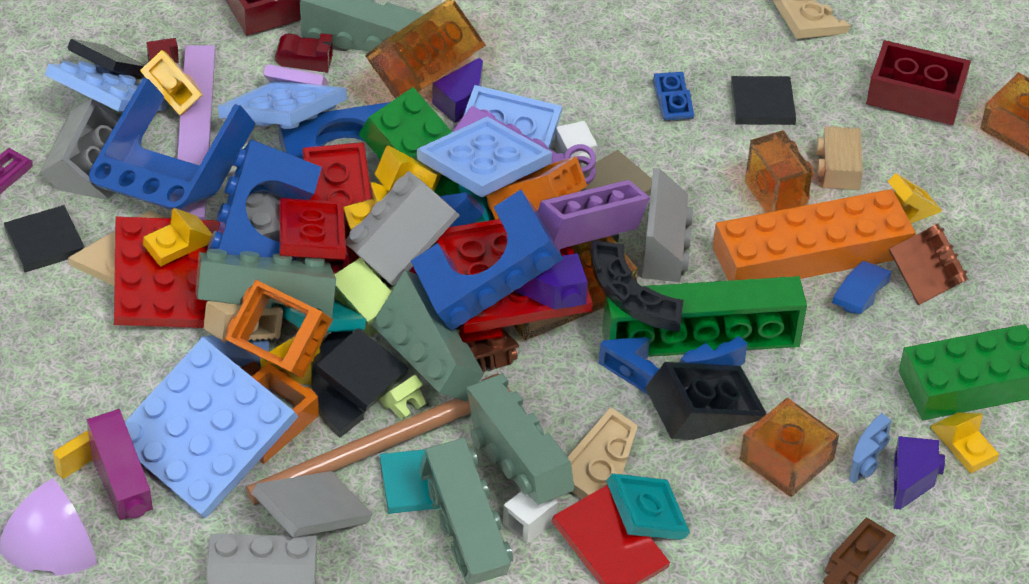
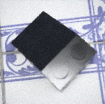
[645,362,768,440]

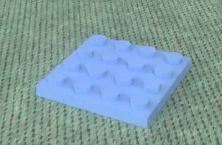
[125,337,298,518]

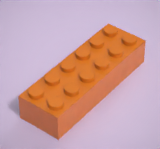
[712,189,916,281]

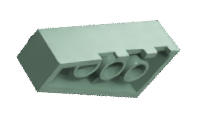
[300,0,424,58]
[195,249,336,317]
[371,270,484,402]
[467,373,575,505]
[418,437,513,584]

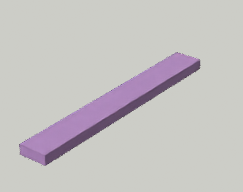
[177,45,215,220]

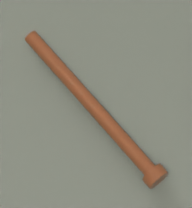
[245,373,510,505]

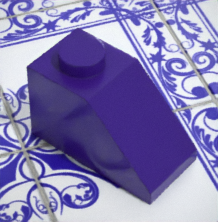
[432,58,483,123]
[515,253,587,310]
[894,436,945,510]

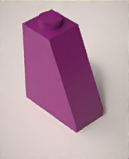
[86,409,153,521]

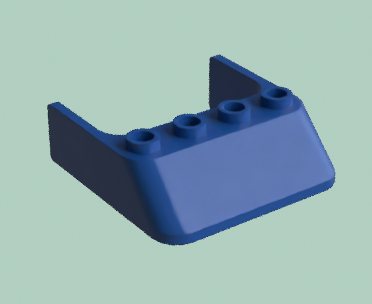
[89,78,255,210]

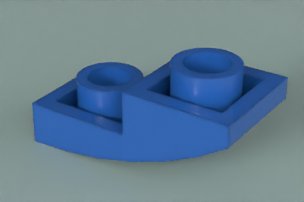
[653,71,694,121]
[832,261,892,314]
[680,336,748,366]

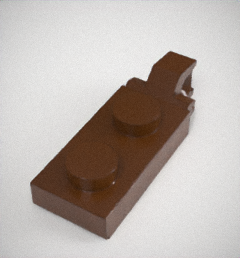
[823,517,896,584]

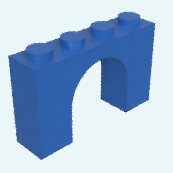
[278,102,390,162]
[208,139,322,259]
[411,190,564,331]

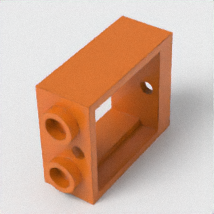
[486,156,588,220]
[225,279,333,379]
[252,363,319,464]

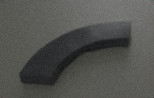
[591,240,683,332]
[311,331,364,438]

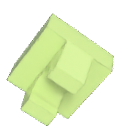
[379,374,426,419]

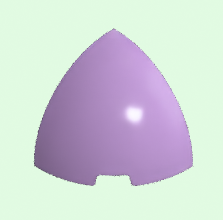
[0,478,97,575]

